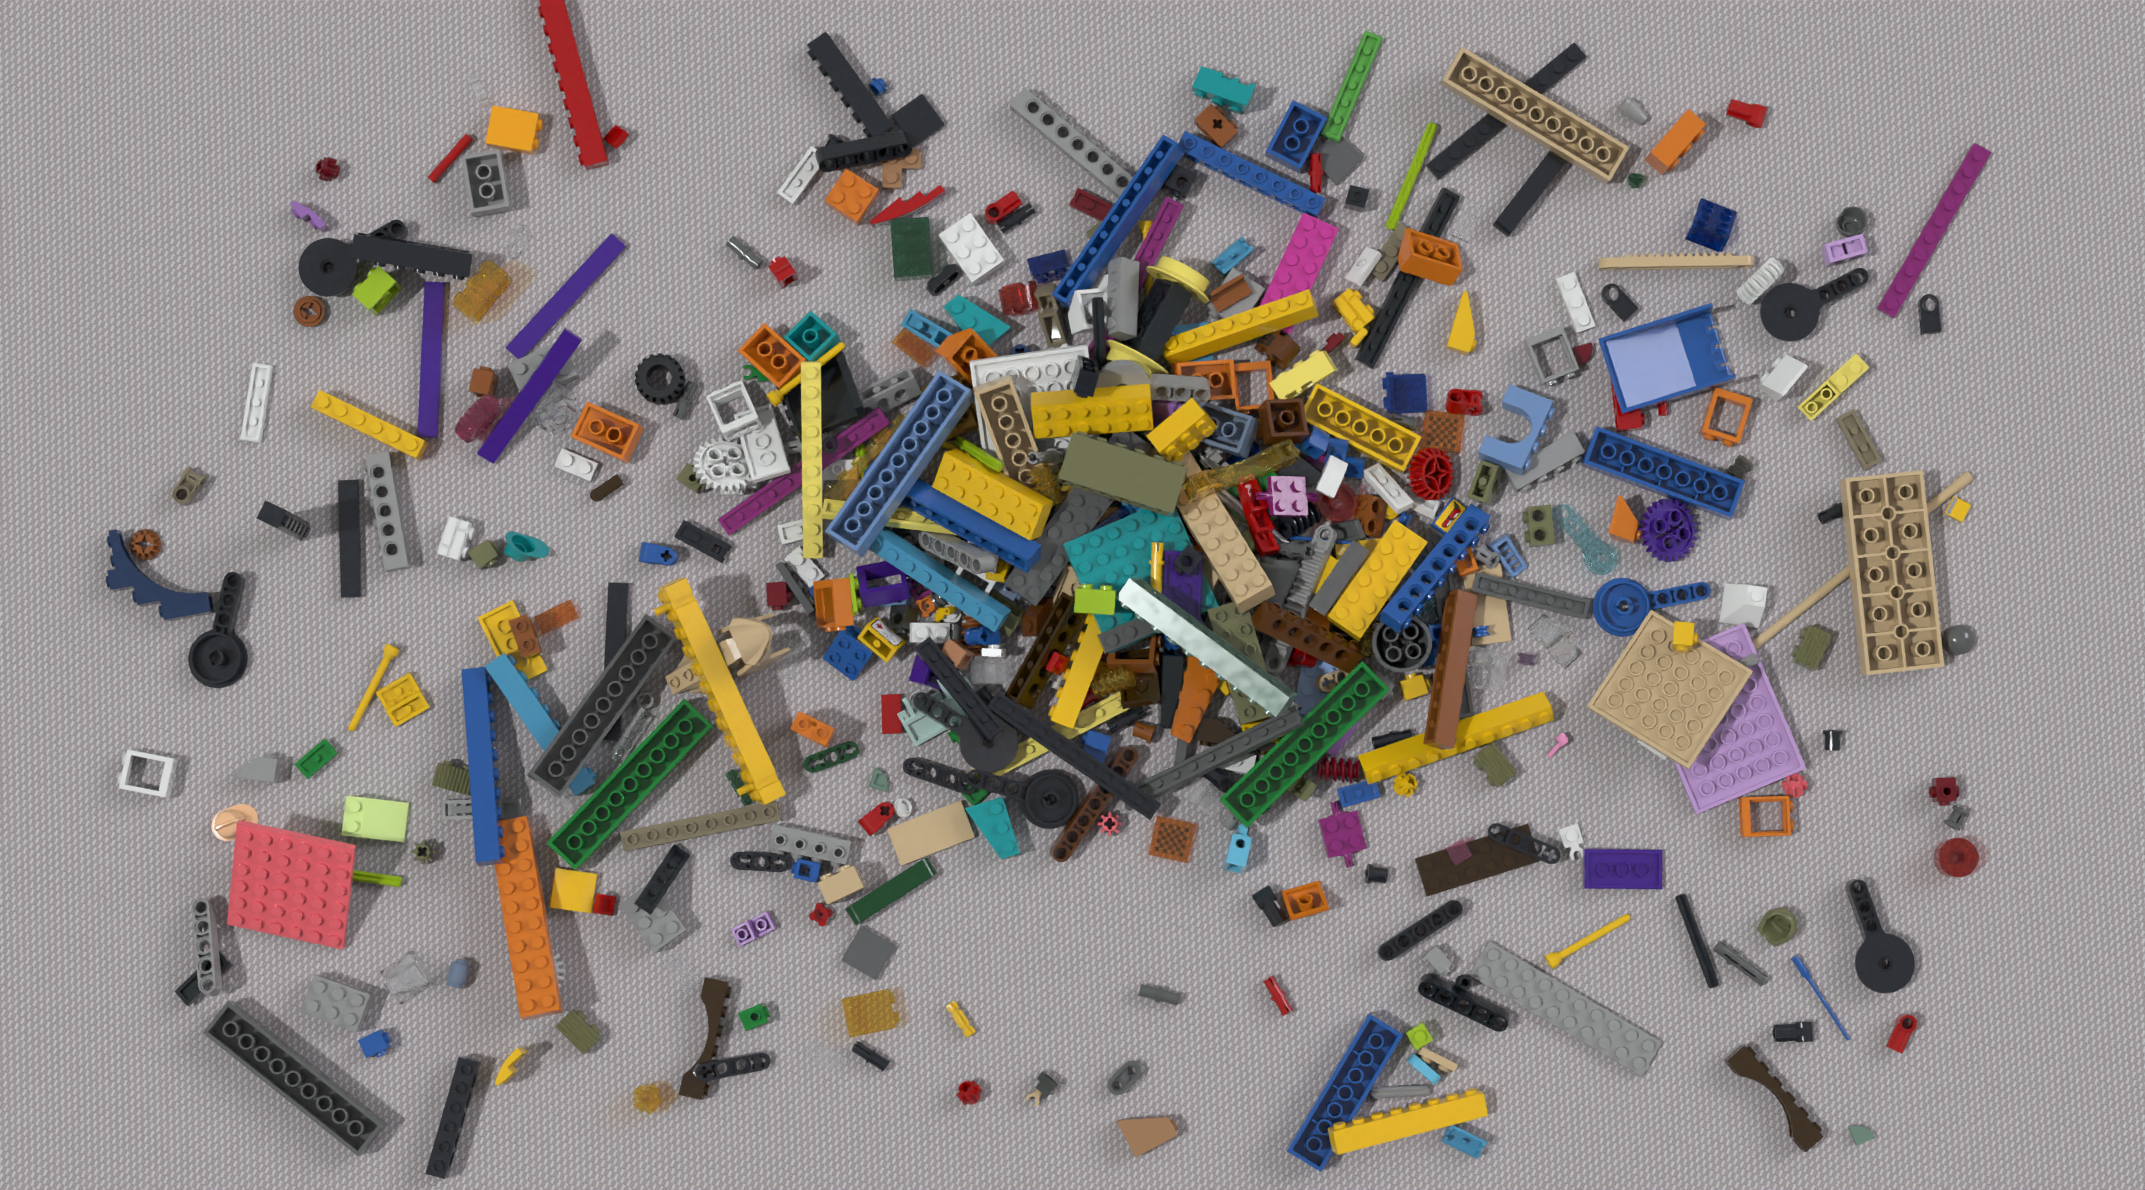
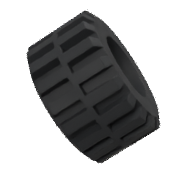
[635,353,686,405]

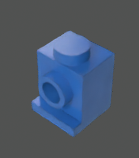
[791,859,822,883]

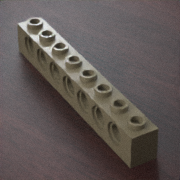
[620,801,782,852]

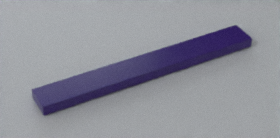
[505,233,626,359]
[417,281,445,438]
[477,328,582,464]

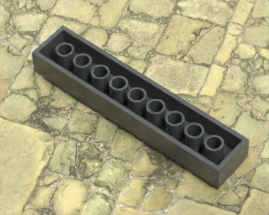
[1001,431,1152,606]
[527,614,677,799]
[203,1001,387,1157]

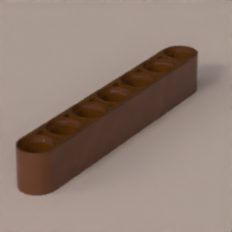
[1049,745,1138,862]

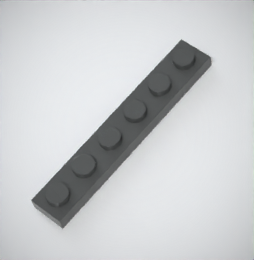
[1471,572,1590,620]

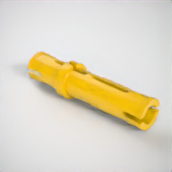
[1149,542,1165,593]

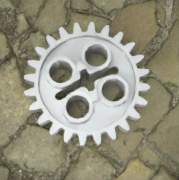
[693,437,752,495]

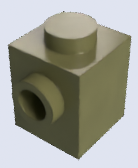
[677,463,707,494]
[468,539,501,570]

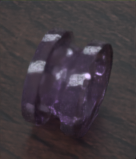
[1517,653,1536,666]

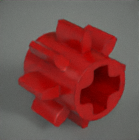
[956,1080,982,1105]

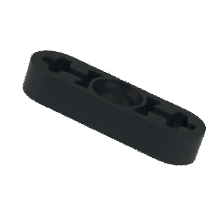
[730,852,788,872]

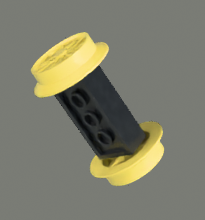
[1106,256,1210,379]

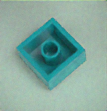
[783,311,841,362]

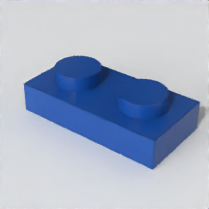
[1337,781,1380,808]

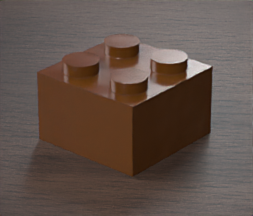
[1258,398,1309,445]

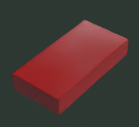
[881,694,902,734]

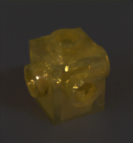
[632,1084,665,1115]

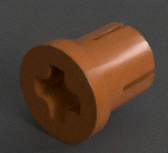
[1132,721,1157,744]

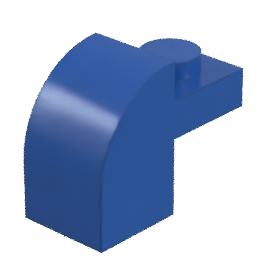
[1294,424,1330,460]

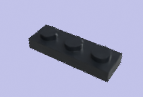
[174,951,233,1007]

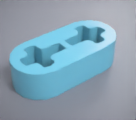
[1407,1053,1441,1085]

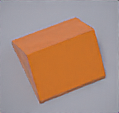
[1281,880,1329,921]

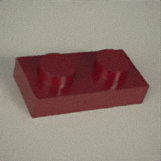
[1069,188,1113,222]

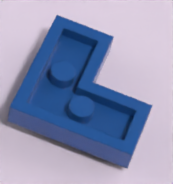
[1323,438,1365,479]

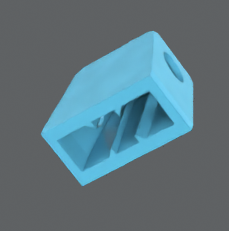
[1223,825,1252,874]

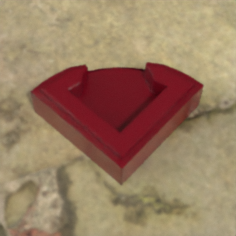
[1572,342,1592,366]

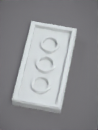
[734,404,791,484]

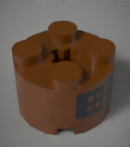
[1254,330,1301,371]

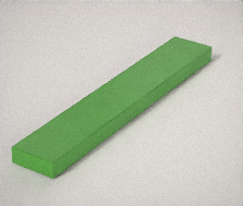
[1321,30,1383,143]

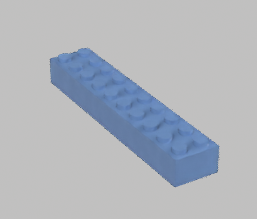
[825,370,975,558]

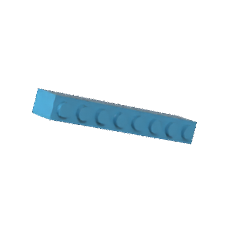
[869,526,1012,632]
[485,653,597,796]

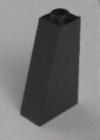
[1158,648,1183,729]

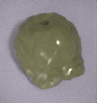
[1757,907,1798,947]

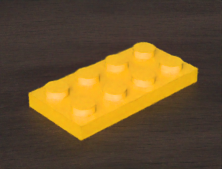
[477,600,548,682]

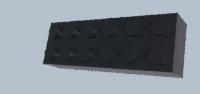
[350,232,473,280]

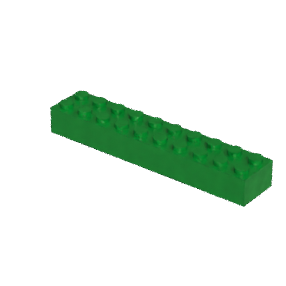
[1219,661,1390,829]
[547,699,714,871]

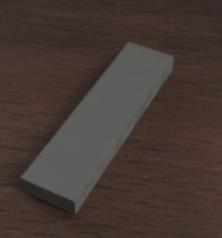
[1309,540,1370,617]

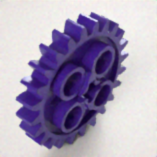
[1638,498,1698,562]

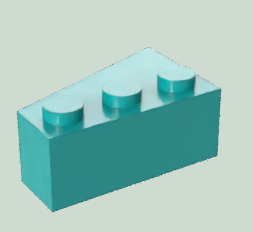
[1191,66,1256,114]
[943,294,1011,348]
[965,797,1020,860]

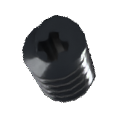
[1277,502,1321,538]

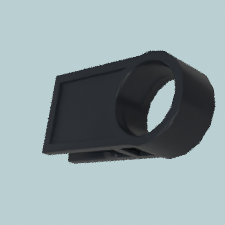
[1601,284,1638,322]
[1918,294,1941,335]

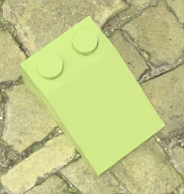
[342,796,409,842]

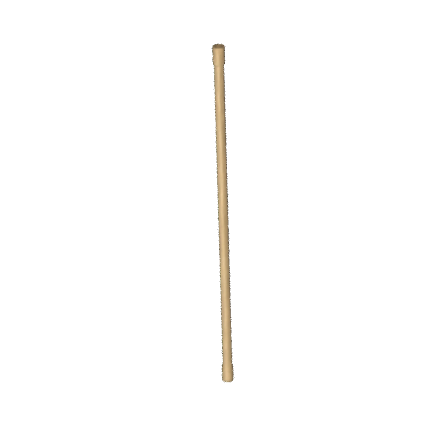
[1752,471,1974,650]

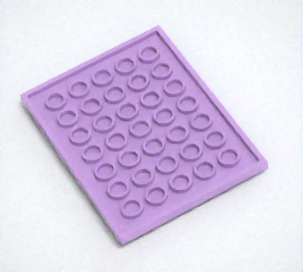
[1673,623,1806,814]

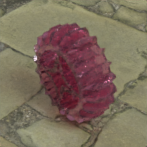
[455,395,502,443]

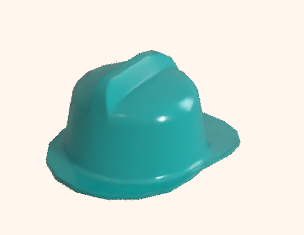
[504,531,550,562]

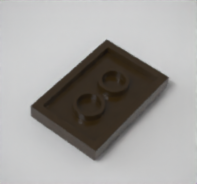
[1118,648,1162,709]

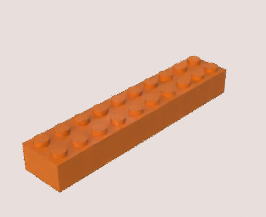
[495,816,563,1021]

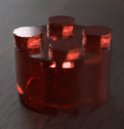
[998,281,1039,317]
[1316,483,1357,523]
[1934,838,1979,878]

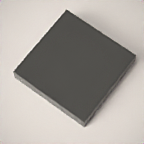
[1309,136,1364,186]
[842,926,896,980]

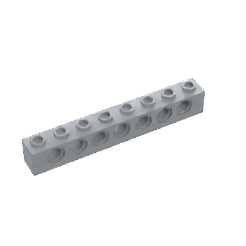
[1010,87,1133,198]

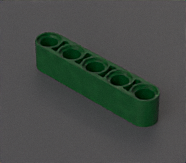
[845,857,937,926]

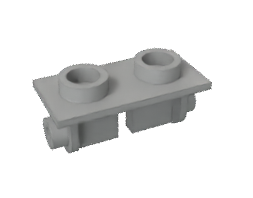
[1199,446,1236,486]

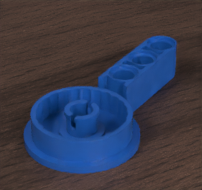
[1592,578,1711,637]

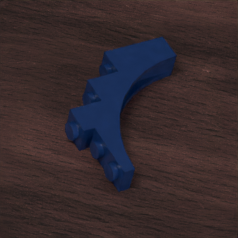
[106,529,215,622]

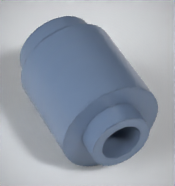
[446,958,471,989]

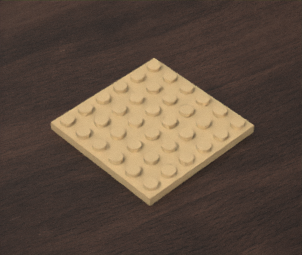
[1587,610,1753,770]

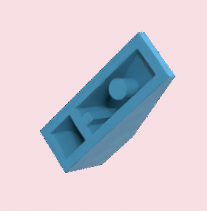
[901,309,953,348]

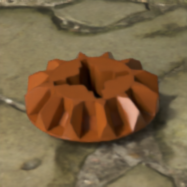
[293,296,325,327]
[129,529,161,560]

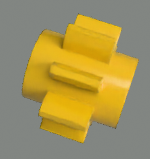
[1393,772,1417,798]

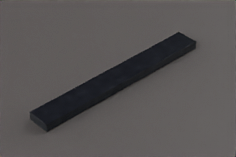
[603,582,629,741]

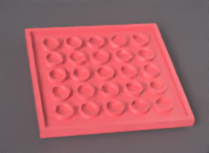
[227,820,356,950]

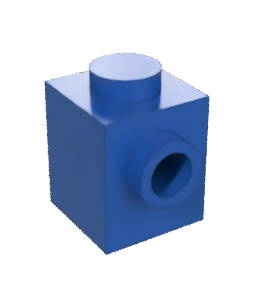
[358,1029,392,1058]

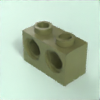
[1522,505,1555,548]

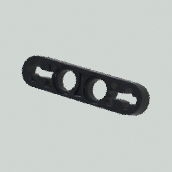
[903,758,977,795]
[1487,823,1561,864]
[693,1052,770,1081]

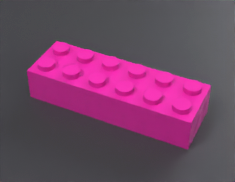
[1260,212,1339,336]

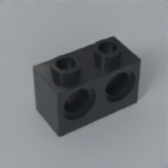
[1160,165,1197,199]

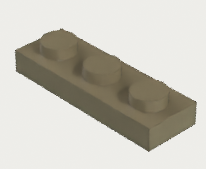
[1370,223,1407,282]
[1835,409,1882,471]

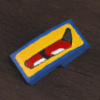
[1430,497,1467,536]

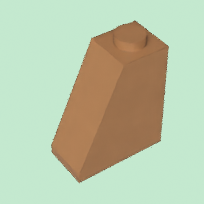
[1117,1116,1179,1158]

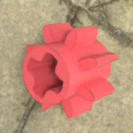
[1782,773,1807,798]
[1097,812,1122,836]

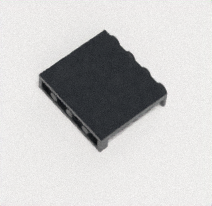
[776,351,867,442]

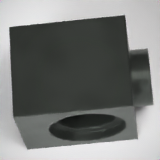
[888,604,919,636]

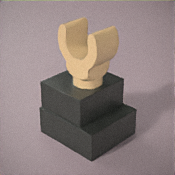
[1026,1071,1058,1107]

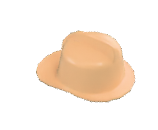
[211,804,258,841]

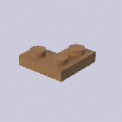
[882,149,921,189]

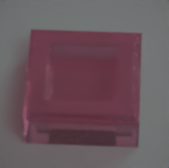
[1445,838,1472,865]

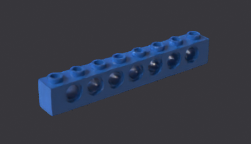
[1178,131,1326,218]
[1380,504,1491,633]

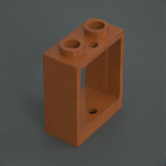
[1107,633,1163,673]

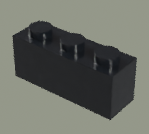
[1071,355,1099,398]

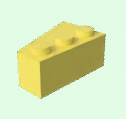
[1269,349,1338,399]

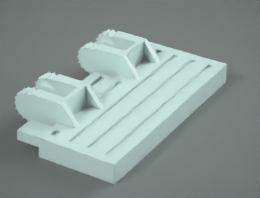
[897,676,974,747]

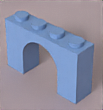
[1478,385,1555,476]

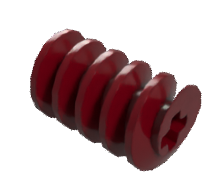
[1318,756,1359,783]

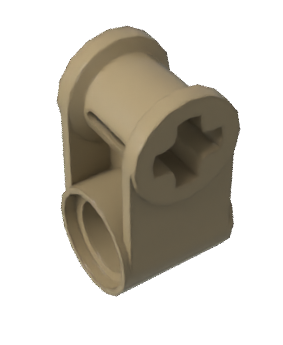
[172,467,207,506]

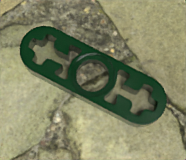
[804,741,859,773]

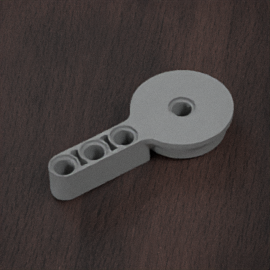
[1096,360,1211,403]

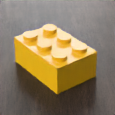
[1147,398,1218,463]

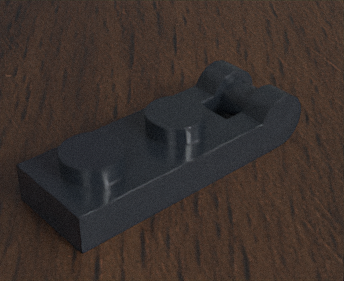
[674,520,732,564]

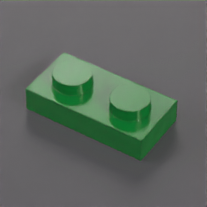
[294,738,339,779]

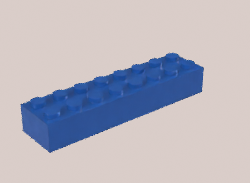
[1580,426,1745,520]
[1286,1013,1403,1172]

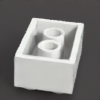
[938,213,1004,286]

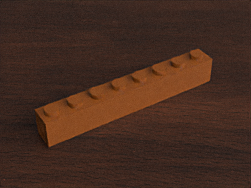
[1423,589,1477,750]

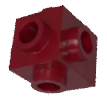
[1929,777,1959,806]

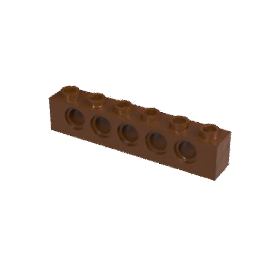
[1251,600,1363,673]

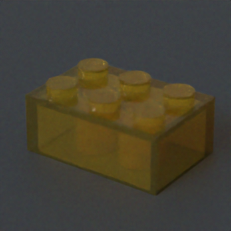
[452,259,513,325]

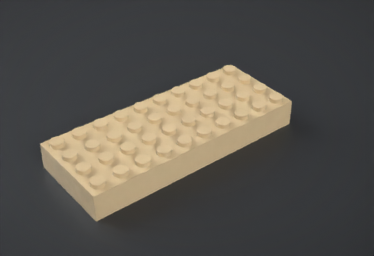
[1839,470,1944,675]

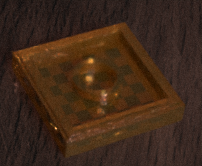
[1421,410,1464,454]
[1148,816,1196,863]

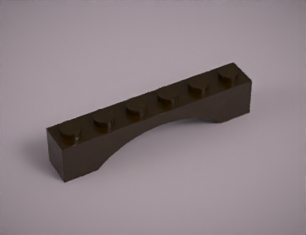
[1195,717,1277,756]
[678,977,732,1100]
[1723,1045,1824,1152]

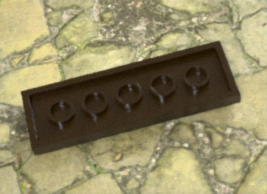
[1414,824,1540,896]

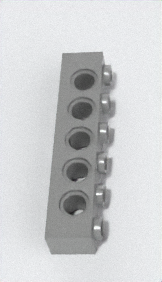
[822,366,922,442]
[363,451,412,572]

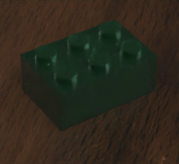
[890,217,934,281]

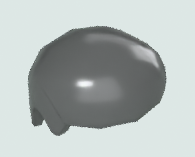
[1836,206,1867,237]
[1942,625,1975,656]

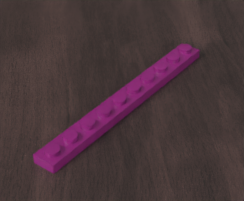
[1876,143,1991,319]
[1088,197,1184,359]
[717,407,890,535]

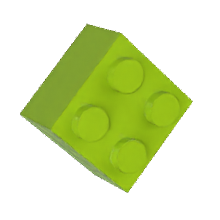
[352,266,402,316]
[1074,584,1117,615]

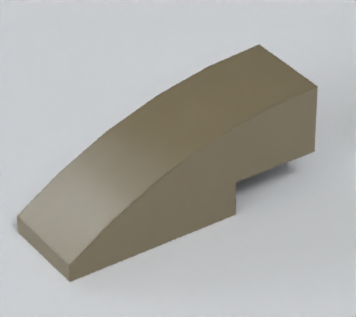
[1034,283,1067,348]

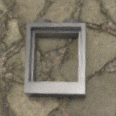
[1523,326,1579,387]

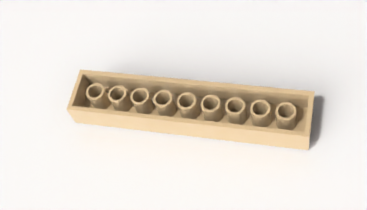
[1439,47,1629,183]
[1147,447,1276,614]

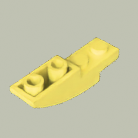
[1798,353,1870,421]

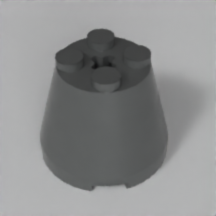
[1252,551,1301,609]
[1372,616,1432,673]

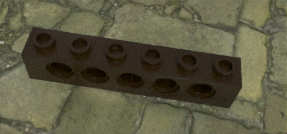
[1005,592,1085,710]

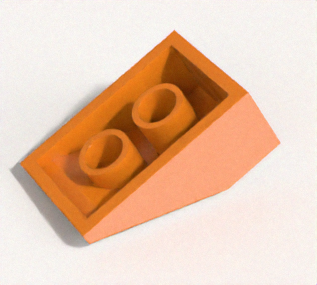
[570,402,644,464]

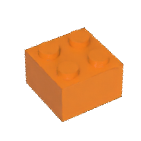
[824,169,880,226]

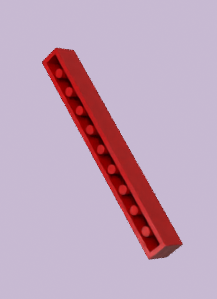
[538,0,609,170]

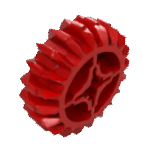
[1406,448,1455,501]

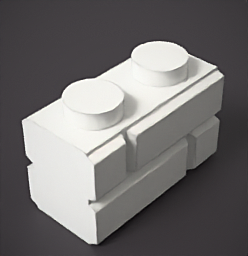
[436,516,475,562]

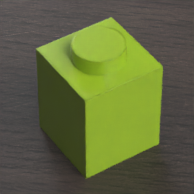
[1404,1022,1433,1050]

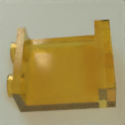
[841,989,900,1038]

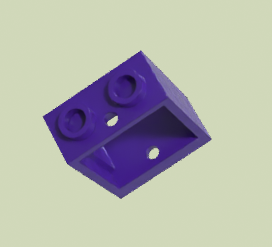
[856,561,913,608]

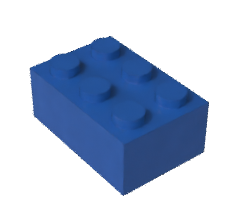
[1265,100,1327,173]

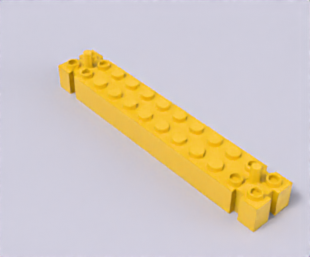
[653,578,786,805]

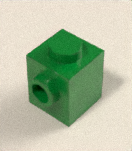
[738,1003,771,1031]

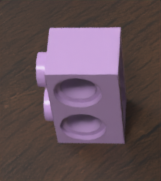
[1820,234,1868,267]

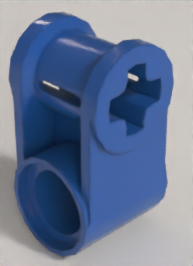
[638,542,678,566]
[965,625,1001,645]

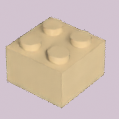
[818,864,865,905]

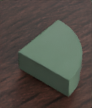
[869,768,889,793]
[1848,1125,1875,1145]

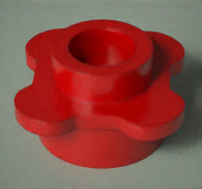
[809,903,833,927]

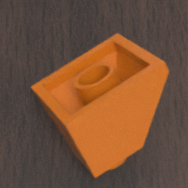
[1609,495,1642,545]

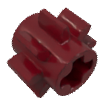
[315,157,340,182]

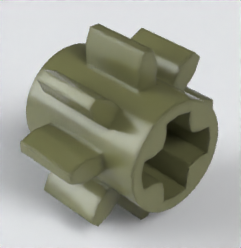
[411,840,437,864]

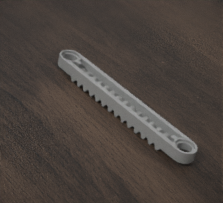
[1264,525,1337,674]

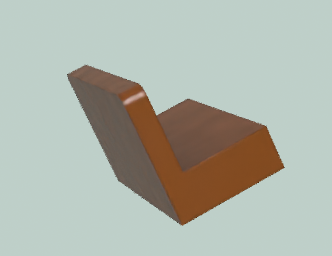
[1208,273,1252,313]

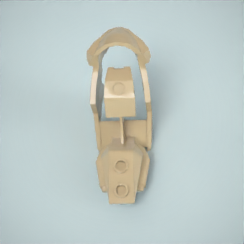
[665,613,791,695]

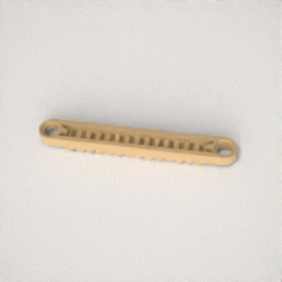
[1598,252,1755,270]

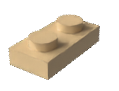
[1417,1047,1458,1073]

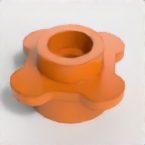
[916,594,938,617]

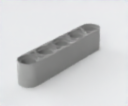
[919,531,996,575]
[192,898,222,997]

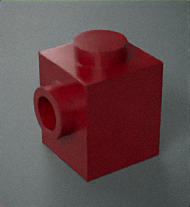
[766,582,792,611]

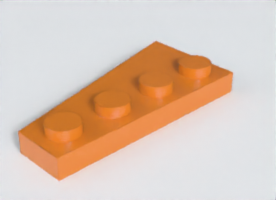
[1170,656,1220,743]

